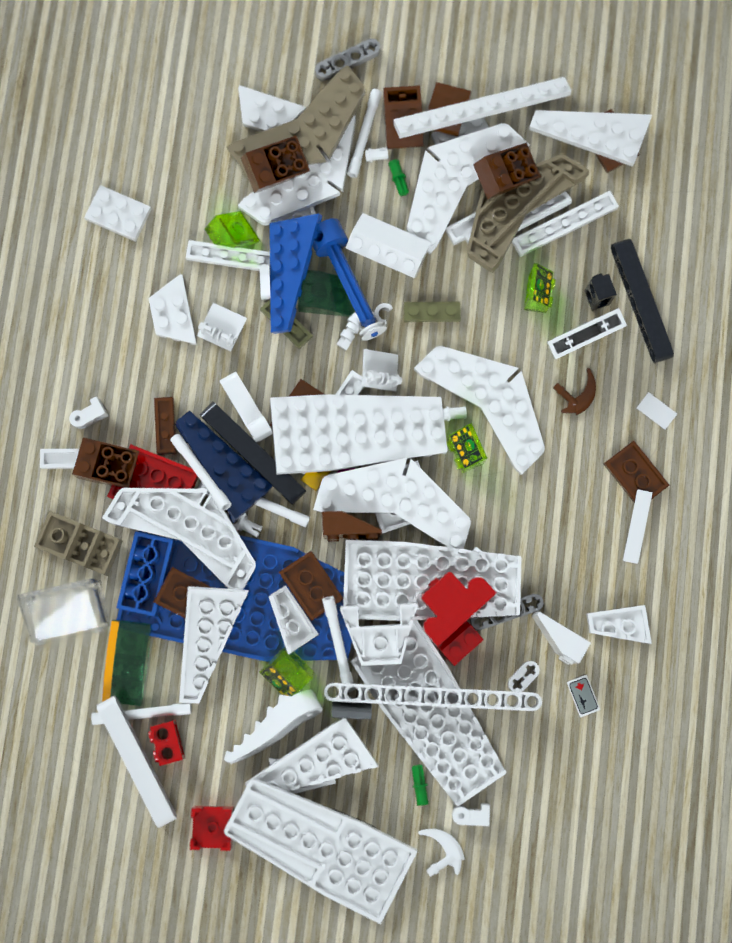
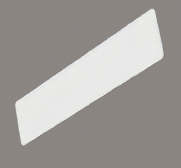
[623,490,652,564]

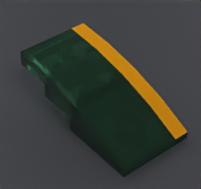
[102,620,151,706]

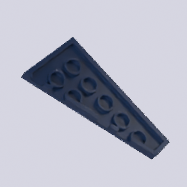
[175,410,273,523]

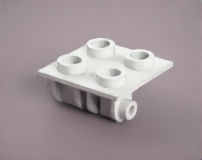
[197,303,247,351]
[362,349,402,392]

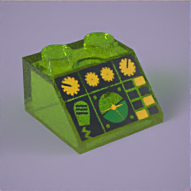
[524,263,556,313]
[447,423,487,473]
[259,647,315,697]

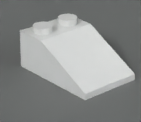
[532,612,591,665]

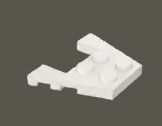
[340,603,418,666]

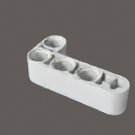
[220,371,273,443]

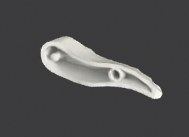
[224,689,323,764]

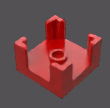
[190,806,234,851]

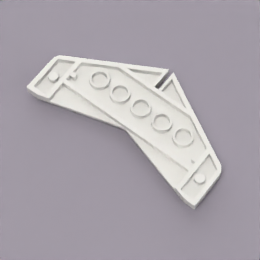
[238,115,356,226]
[406,123,530,254]
[414,346,545,475]
[313,458,471,549]
[102,488,256,590]

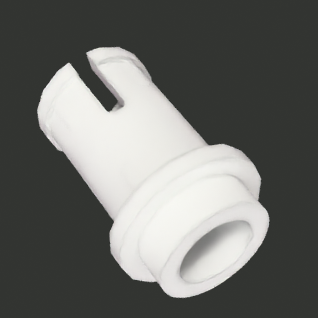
[365,147,388,163]
[443,406,467,421]

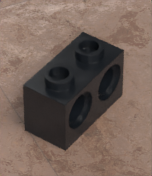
[584,273,617,311]

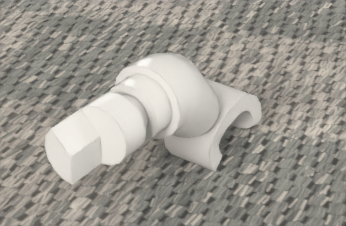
[337,303,393,350]

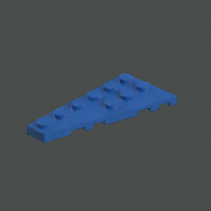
[269,213,322,334]

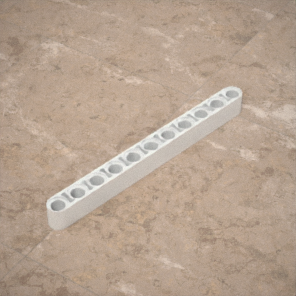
[324,683,542,711]

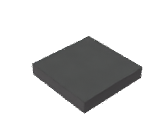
[331,697,372,720]

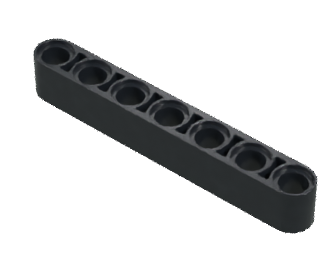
[611,238,674,363]
[199,401,306,505]

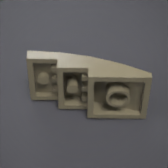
[34,511,123,576]

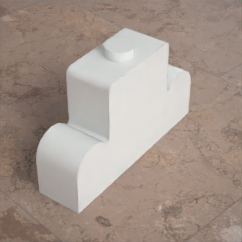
[547,308,627,359]

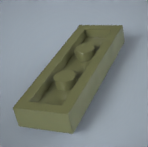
[260,300,313,350]
[404,302,461,322]

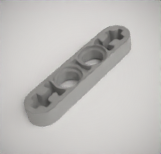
[315,39,380,81]
[470,594,544,630]

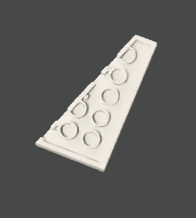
[529,110,652,167]
[179,586,248,704]
[245,718,378,791]

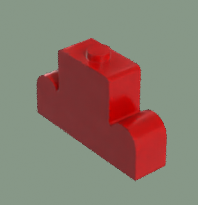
[420,572,496,647]

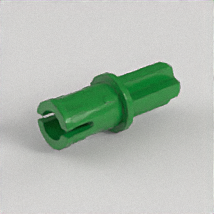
[388,159,409,197]
[412,764,429,806]

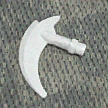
[418,829,465,877]

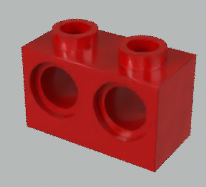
[148,720,185,766]

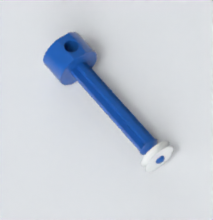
[312,218,387,341]

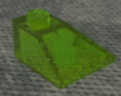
[204,211,261,248]

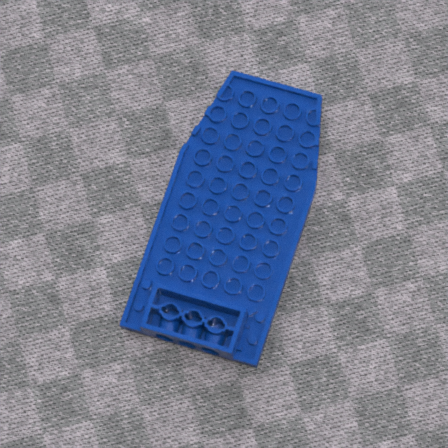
[116,530,352,662]

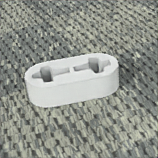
[260,264,270,300]
[508,661,540,692]

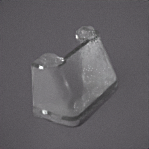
[17,579,110,646]

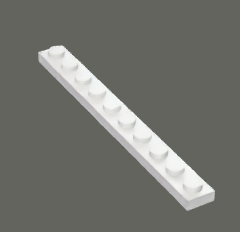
[393,77,572,138]

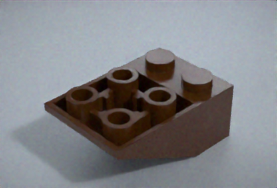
[383,85,424,149]
[240,136,310,194]
[473,142,541,199]
[72,437,139,488]
[322,511,382,542]

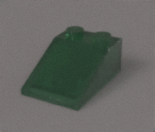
[298,270,358,317]

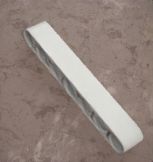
[96,695,177,828]

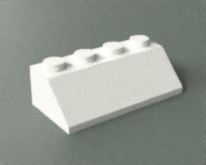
[346,213,431,278]

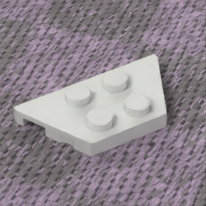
[238,85,306,132]
[149,274,197,345]

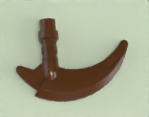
[553,368,596,415]

